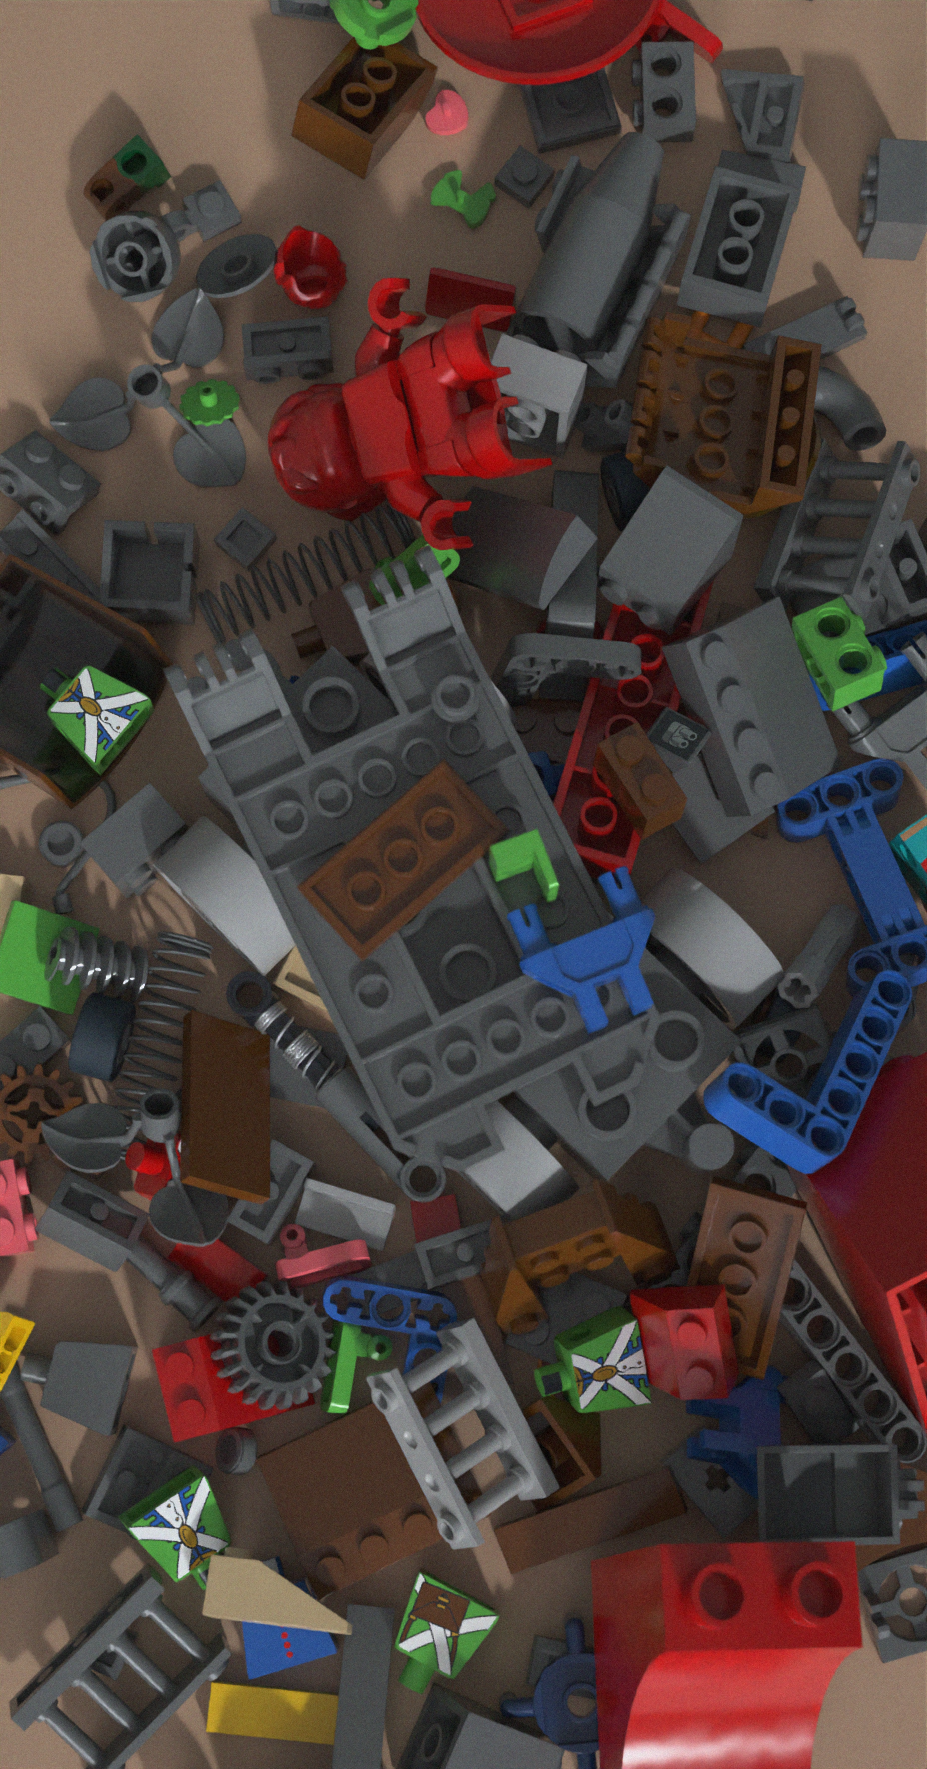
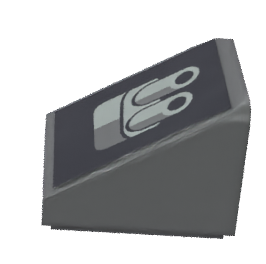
[646,707,712,773]

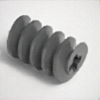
[44,927,148,1003]

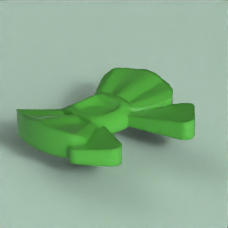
[430,170,496,229]

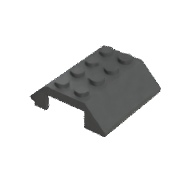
[506,203,691,388]

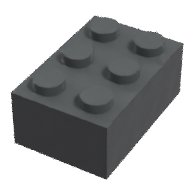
[677,166,800,328]

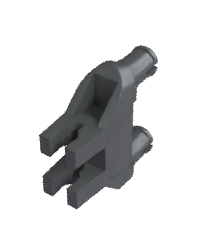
[826,632,927,790]

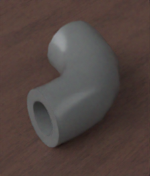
[814,366,887,451]

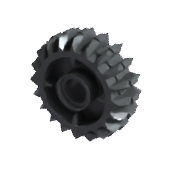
[210,1281,337,1410]

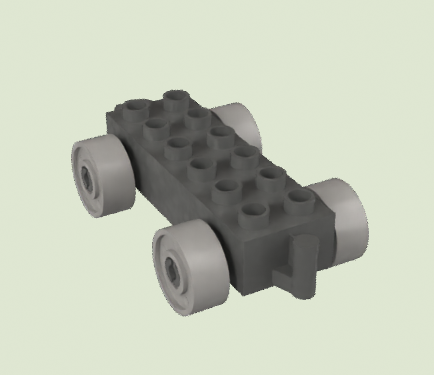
[153,639,785,1222]

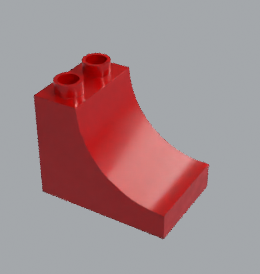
[591,1541,863,1769]

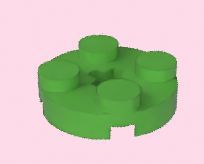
[329,0,418,49]

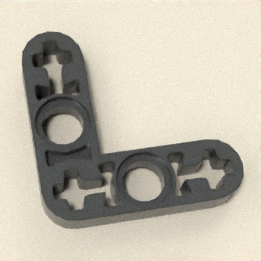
[491,633,641,707]

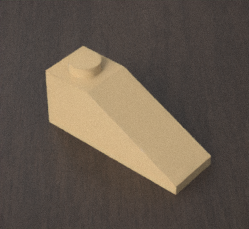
[202,1547,353,1635]

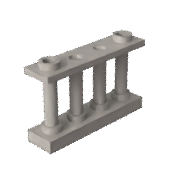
[365,1318,560,1550]

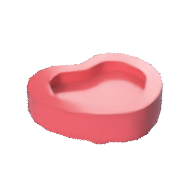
[426,90,468,135]

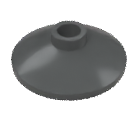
[196,234,278,298]

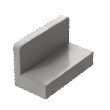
[294,1178,397,1251]

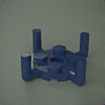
[499,1612,599,1769]

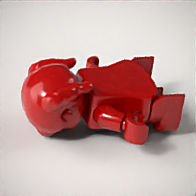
[268,278,552,550]

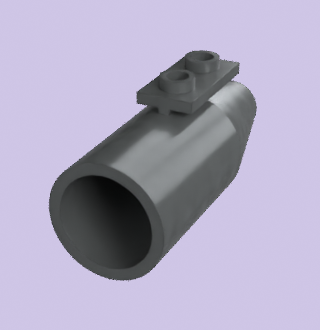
[515,132,664,359]

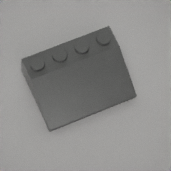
[662,596,842,817]

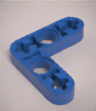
[323,1276,457,1404]

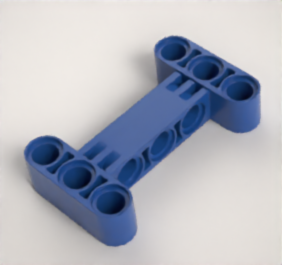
[776,758,927,997]

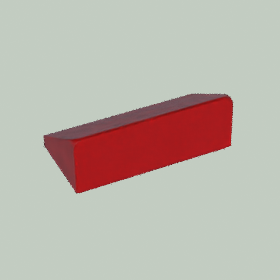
[425,267,516,332]
[168,1238,269,1302]

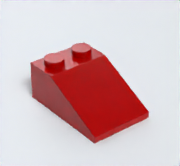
[152,1334,316,1443]

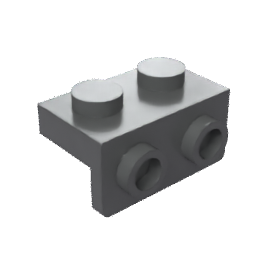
[241,316,334,384]
[0,430,101,535]

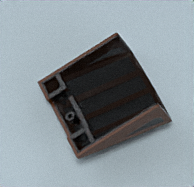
[0,553,173,809]

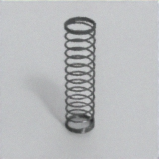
[195,501,416,643]
[113,931,214,1161]

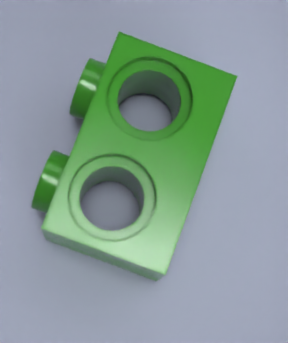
[792,596,887,712]

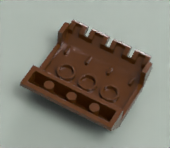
[625,312,822,514]

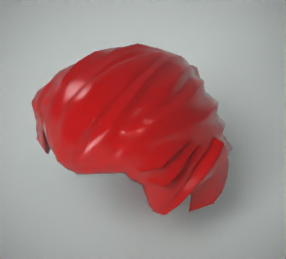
[273,225,348,309]

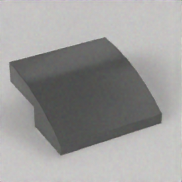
[81,1424,214,1540]

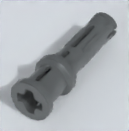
[126,1235,223,1332]

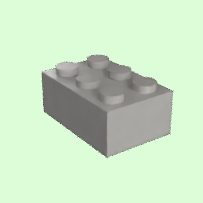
[491,334,587,459]

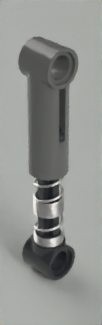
[226,971,446,1203]

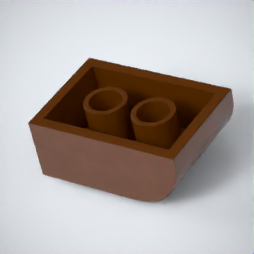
[291,37,438,180]

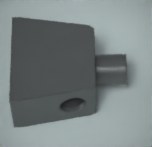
[20,1340,138,1436]

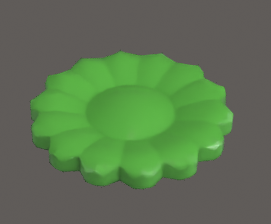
[179,379,240,427]

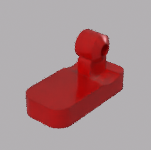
[635,0,723,63]

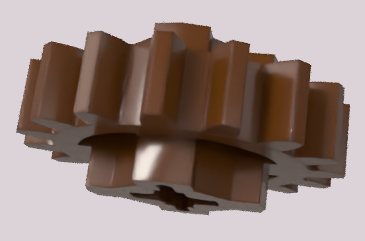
[0,1062,83,1164]

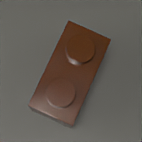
[593,722,688,840]

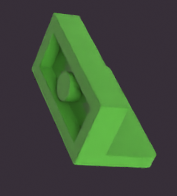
[489,829,559,904]

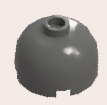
[90,211,181,302]

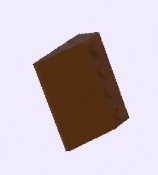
[256,1381,492,1600]

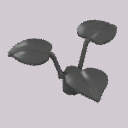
[49,287,246,487]
[41,1087,229,1247]

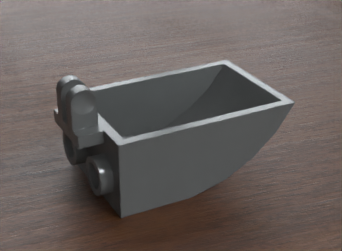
[757,1441,925,1545]

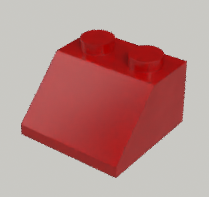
[629,1284,739,1400]

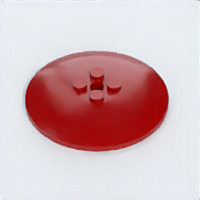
[415,0,662,85]

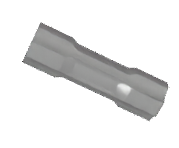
[777,904,863,1008]

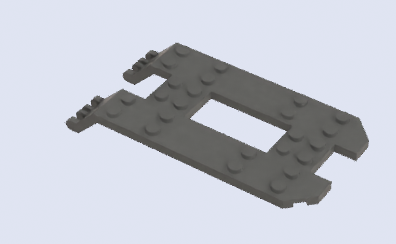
[163,545,661,1173]

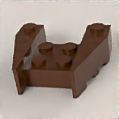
[479,1179,681,1334]

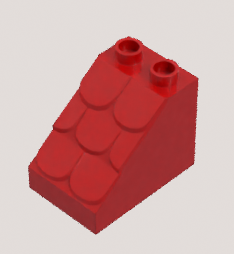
[787,1051,927,1436]

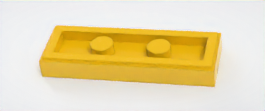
[206,1680,339,1745]

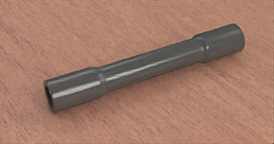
[0,1363,83,1532]

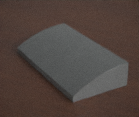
[447,486,597,610]

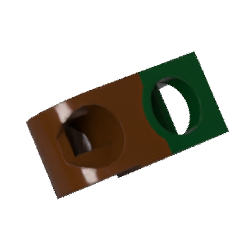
[83,134,171,220]

